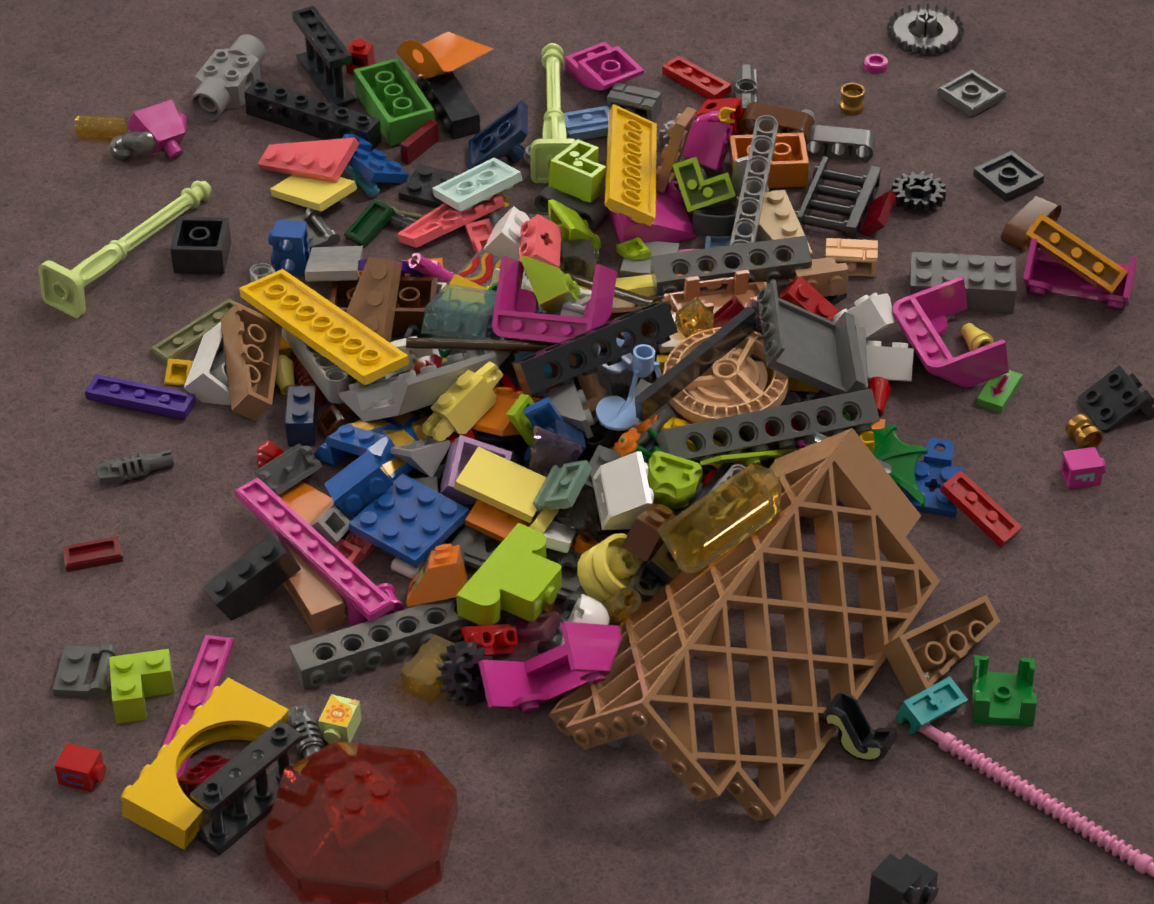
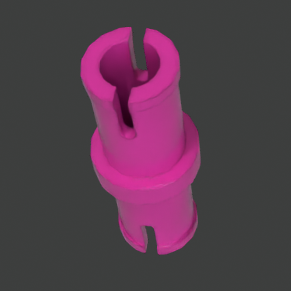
[408,253,455,286]

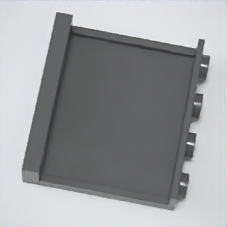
[757,279,865,396]

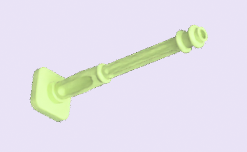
[530,43,576,183]
[39,181,212,319]

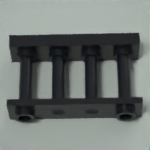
[292,6,356,106]
[795,156,881,240]
[190,720,308,856]

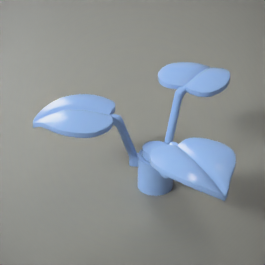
[596,338,689,431]

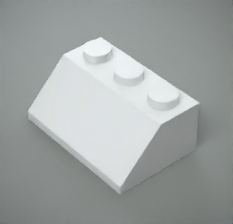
[184,322,231,405]

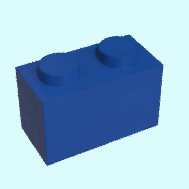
[324,450,394,519]

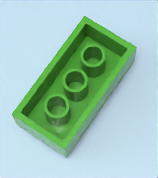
[353,58,435,146]

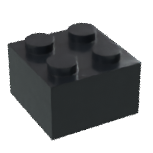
[170,217,231,274]

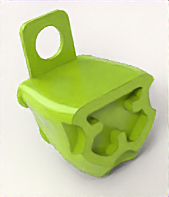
[647,451,703,510]

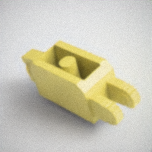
[422,361,503,442]

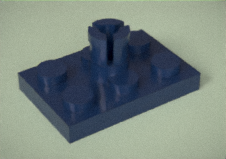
[467,100,528,171]

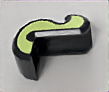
[823,692,898,761]

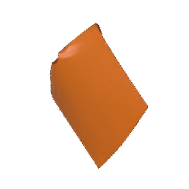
[396,32,494,79]

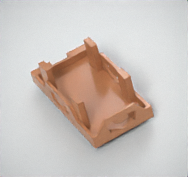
[663,270,766,335]

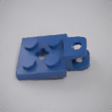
[342,134,409,183]
[903,438,965,517]

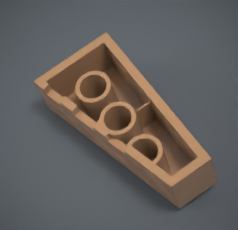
[346,257,402,343]
[221,302,282,421]
[882,595,1000,699]

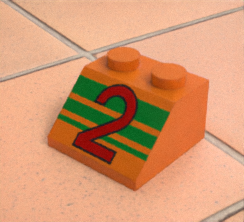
[406,544,467,607]

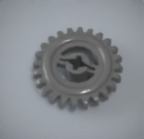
[887,3,964,55]

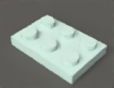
[432,158,523,212]

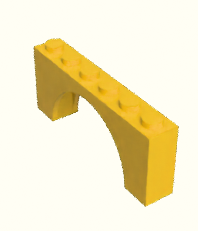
[121,678,289,850]

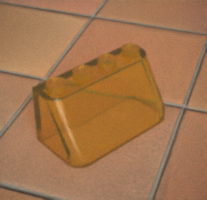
[657,463,781,574]

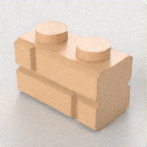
[825,238,878,277]

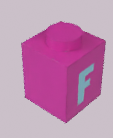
[1060,447,1106,489]

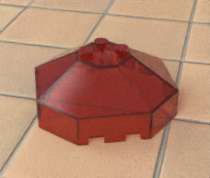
[264,741,458,904]

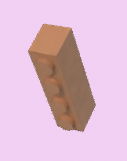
[283,543,347,634]

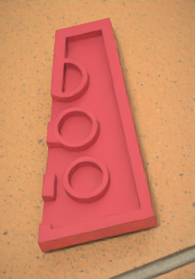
[258,138,360,183]
[397,195,505,248]

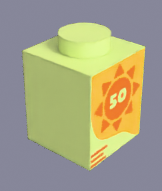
[318,694,362,746]

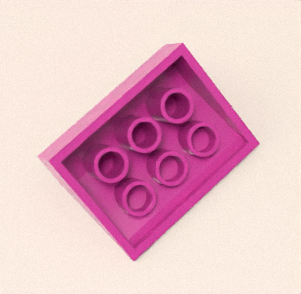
[600,177,697,244]

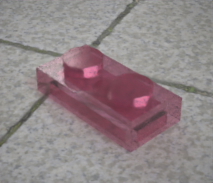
[512,612,564,643]

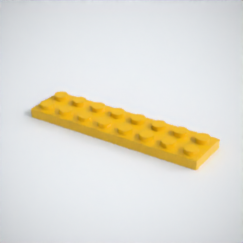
[605,104,657,226]
[239,269,409,385]

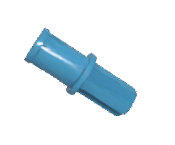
[345,164,380,198]

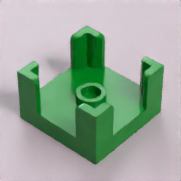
[971,655,1037,726]

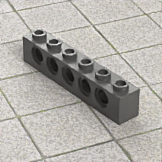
[650,236,812,296]

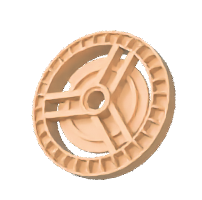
[663,327,789,423]

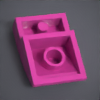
[565,41,644,90]

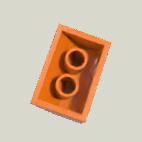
[471,387,543,436]

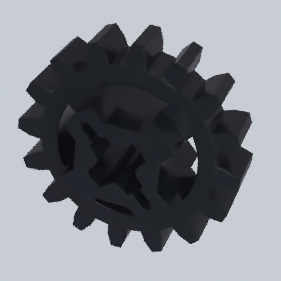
[892,171,946,214]
[436,641,492,707]

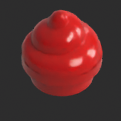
[256,440,284,468]

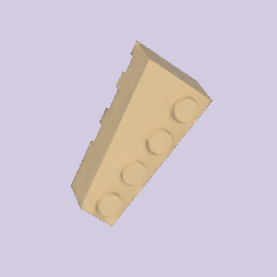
[736,190,813,262]

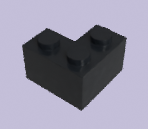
[868,854,939,904]

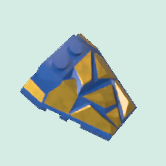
[314,410,433,482]

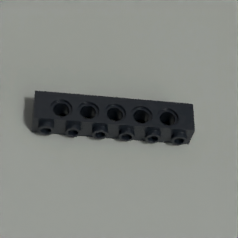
[244,79,382,152]
[512,301,678,397]

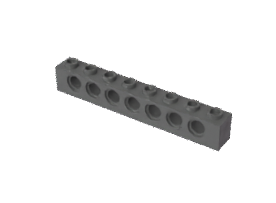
[656,389,880,462]
[289,597,522,689]

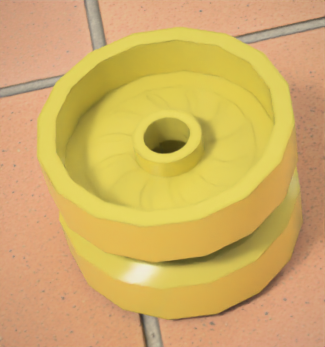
[577,533,644,607]

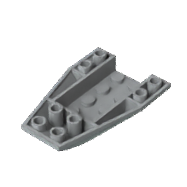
[339,350,512,422]

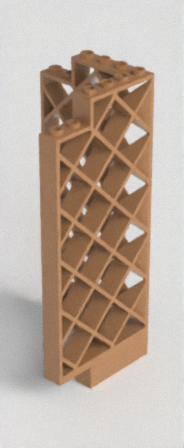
[549,428,940,822]

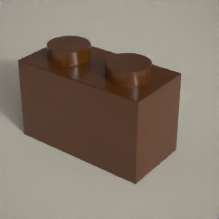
[622,503,679,562]

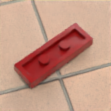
[662,56,731,99]
[940,471,1022,548]

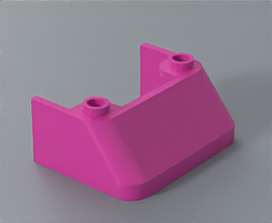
[1023,238,1137,310]
[492,256,617,344]
[893,276,1009,388]
[479,622,622,713]

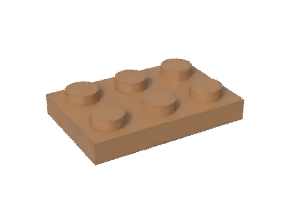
[656,107,697,193]

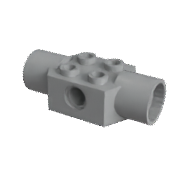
[190,34,266,121]

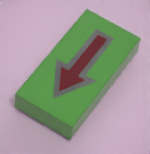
[976,370,1023,413]

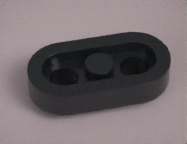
[628,557,665,602]

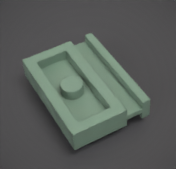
[533,460,592,512]

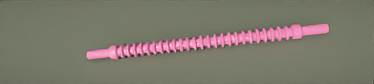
[919,723,1154,877]

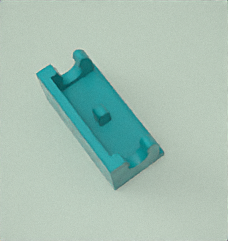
[895,677,968,735]

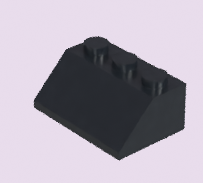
[204,530,301,621]

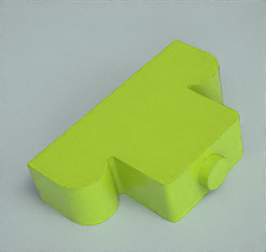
[456,523,562,626]

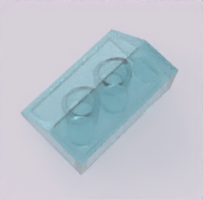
[421,284,504,340]

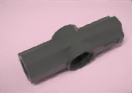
[735,65,757,114]

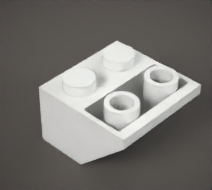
[483,206,530,262]
[833,293,895,340]
[866,340,914,382]
[592,452,654,530]

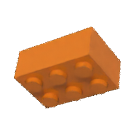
[729,132,809,188]

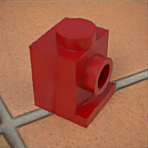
[346,38,376,75]

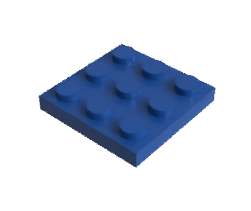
[349,473,469,568]

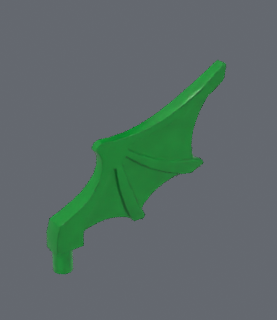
[843,411,928,507]

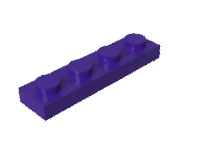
[85,374,196,420]

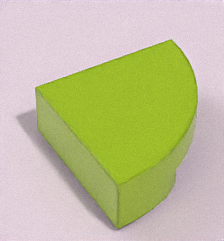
[616,237,651,260]

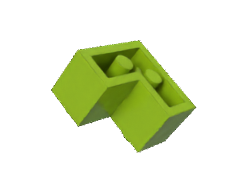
[549,139,606,203]
[672,157,736,216]
[109,649,175,724]

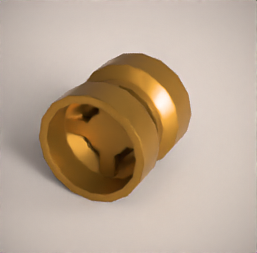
[840,83,865,116]
[1065,414,1103,449]

